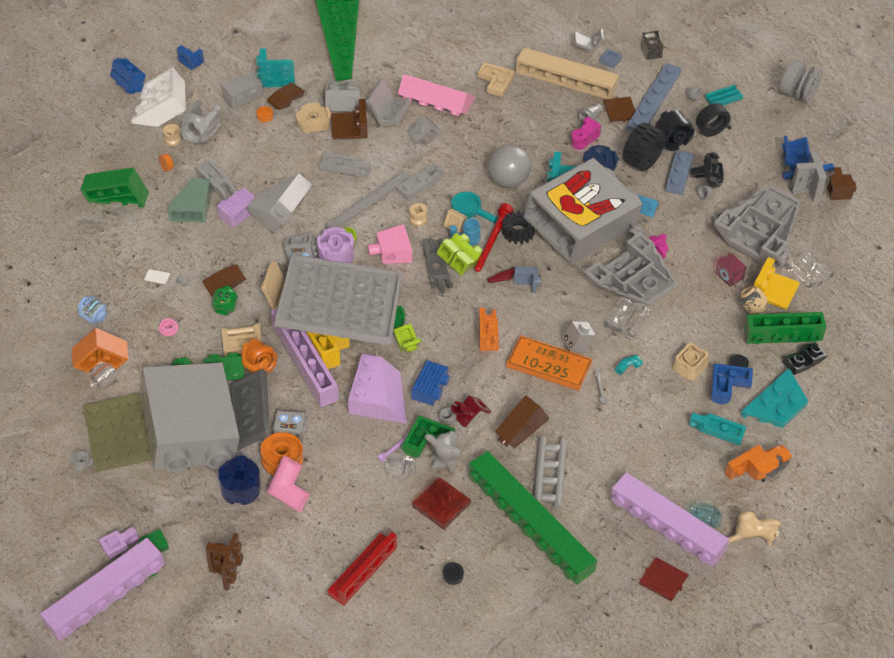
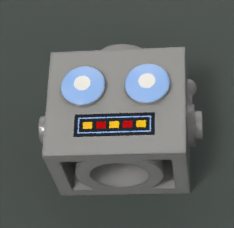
[285,233,318,263]
[272,411,307,444]

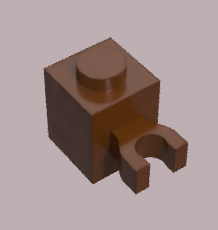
[827,167,857,200]

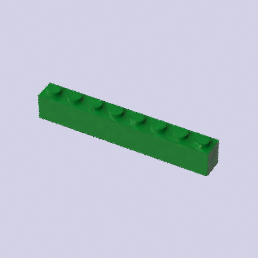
[468,451,597,585]

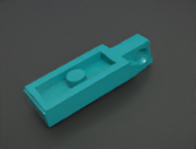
[689,413,747,446]

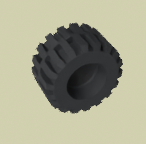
[623,122,666,171]

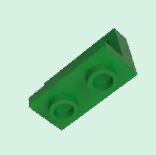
[203,353,244,381]

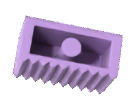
[217,187,255,228]

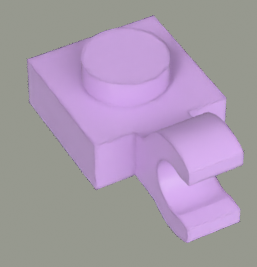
[99,527,139,560]

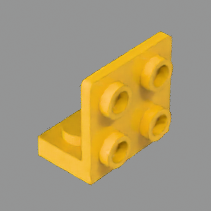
[754,257,800,310]

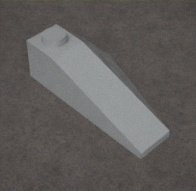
[246,173,312,232]

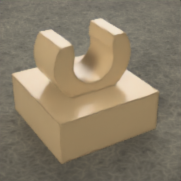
[443,209,467,233]

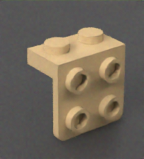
[261,261,285,310]

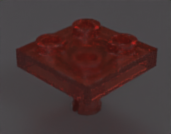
[412,477,471,530]

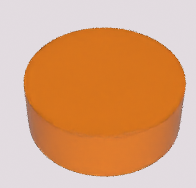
[256,106,274,122]
[159,153,173,172]

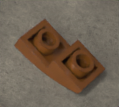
[267,82,305,110]
[202,264,246,297]

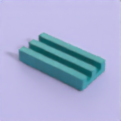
[705,84,743,106]

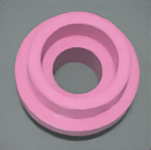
[159,318,178,336]

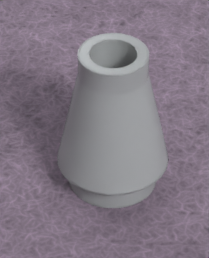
[579,103,603,123]

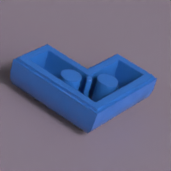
[711,363,753,404]

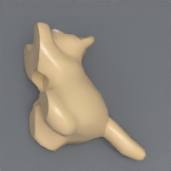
[728,511,781,546]

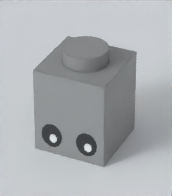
[562,321,596,352]

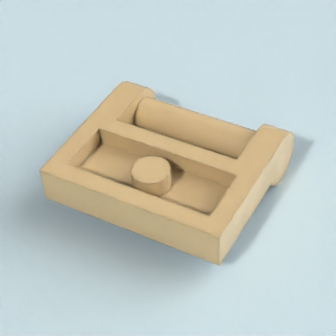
[221,323,262,357]

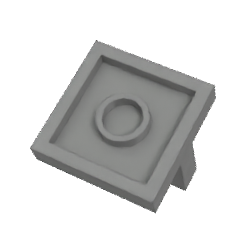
[791,152,827,203]

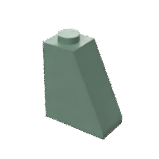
[168,178,212,223]

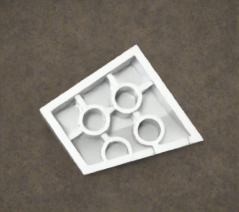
[131,67,186,127]

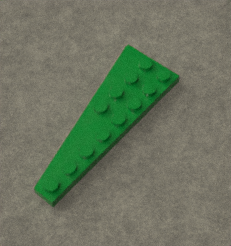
[315,0,360,81]

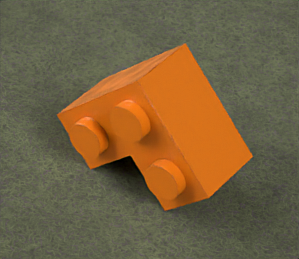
[71,328,129,373]

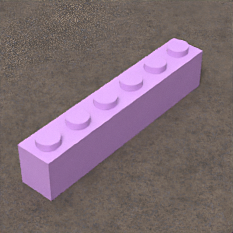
[271,308,339,407]
[610,472,729,567]
[40,538,165,641]

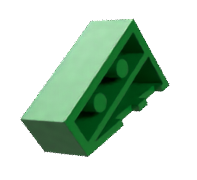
[80,167,149,208]

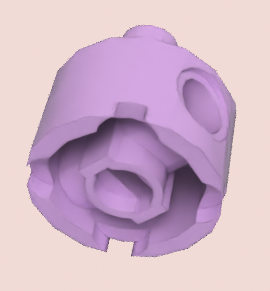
[317,227,354,264]

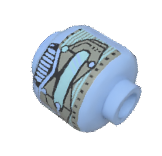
[77,296,107,324]

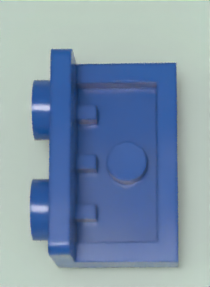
[782,136,811,171]

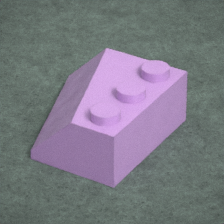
[348,353,407,424]

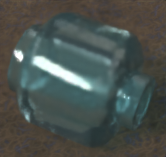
[690,502,722,529]

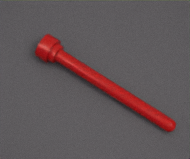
[474,203,514,272]

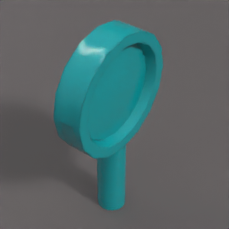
[451,191,498,223]

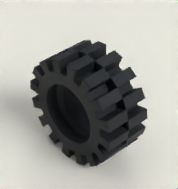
[502,211,535,245]

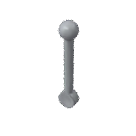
[593,370,607,405]

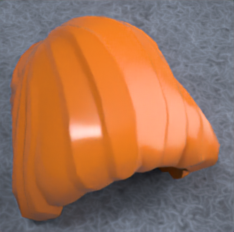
[241,339,278,373]

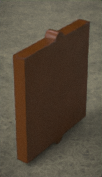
[603,97,636,122]

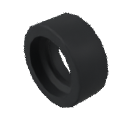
[696,103,731,136]

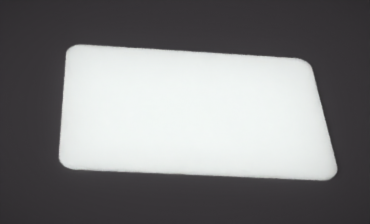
[144,269,170,284]

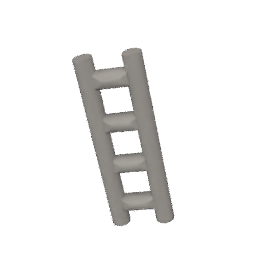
[534,436,567,510]

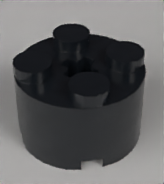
[654,110,695,151]

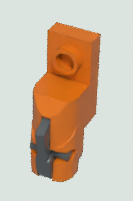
[725,445,791,481]

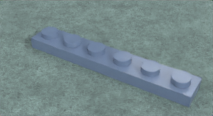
[626,63,682,132]

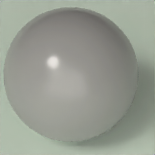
[488,145,531,187]

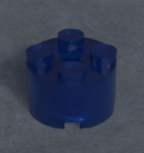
[218,455,261,505]

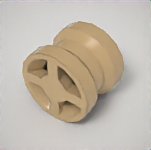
[163,124,181,146]
[409,203,428,226]

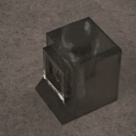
[641,31,664,60]

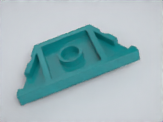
[741,369,808,428]

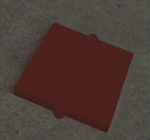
[639,557,689,602]

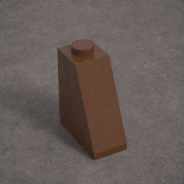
[495,395,549,449]

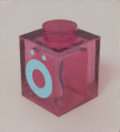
[715,253,746,287]

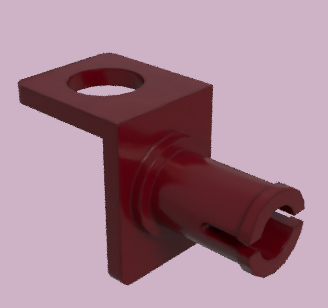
[451,395,492,427]

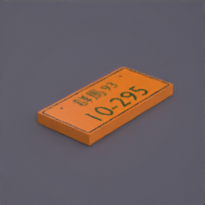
[506,335,593,391]

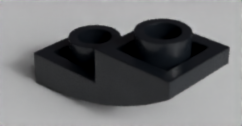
[783,342,828,375]

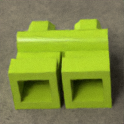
[437,233,483,276]

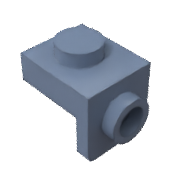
[514,266,541,293]

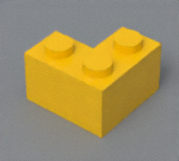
[306,332,350,369]

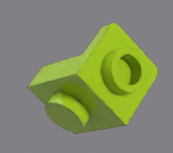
[393,323,421,353]

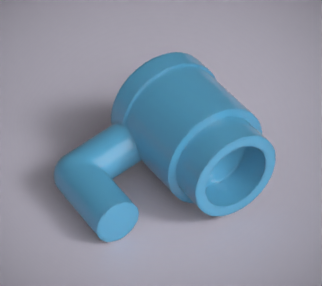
[450,218,480,245]

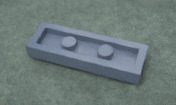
[665,151,694,195]

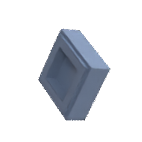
[599,49,622,69]

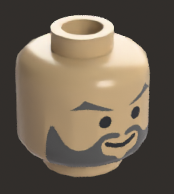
[739,286,768,314]

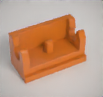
[479,308,499,351]

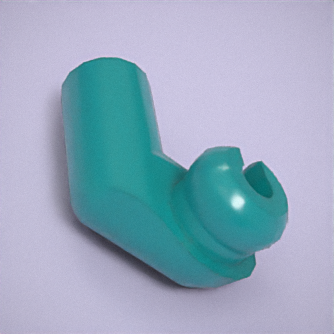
[614,354,643,375]

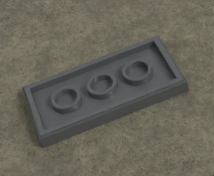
[230,369,270,451]

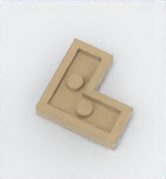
[477,62,515,97]

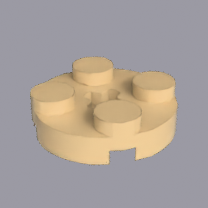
[296,103,331,133]

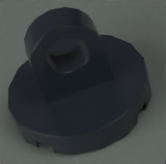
[690,152,724,188]

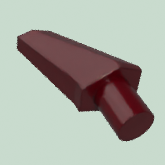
[487,267,515,283]

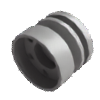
[780,59,822,103]

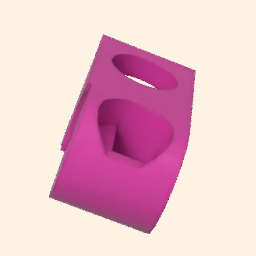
[571,117,601,150]

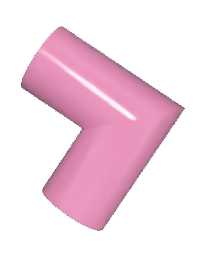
[266,456,310,512]

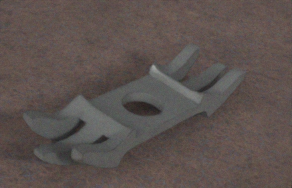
[423,238,453,293]

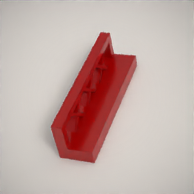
[327,532,397,606]

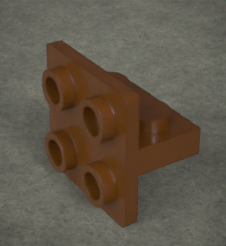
[205,533,243,591]

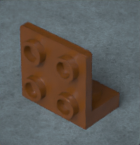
[331,99,368,140]

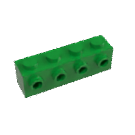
[744,312,827,344]

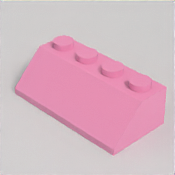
[398,74,475,116]

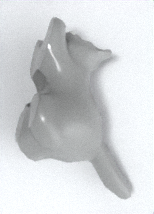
[425,431,461,473]

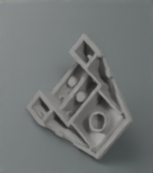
[714,185,801,262]
[584,232,677,306]

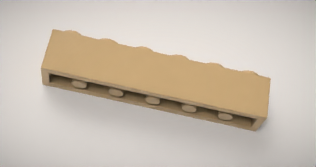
[516,47,619,99]

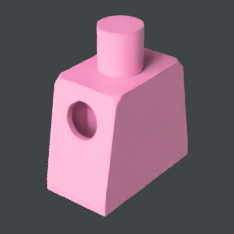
[367,225,412,264]

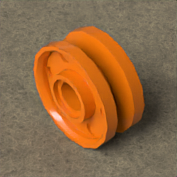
[260,432,303,476]

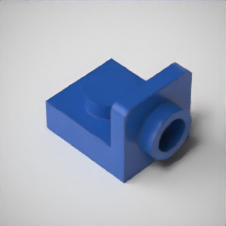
[177,45,204,70]

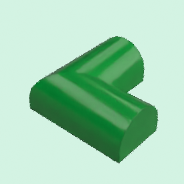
[402,416,455,458]

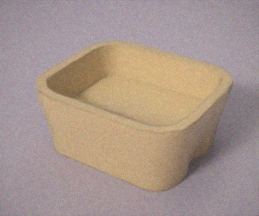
[672,343,709,380]

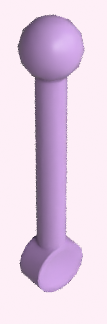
[378,434,408,462]

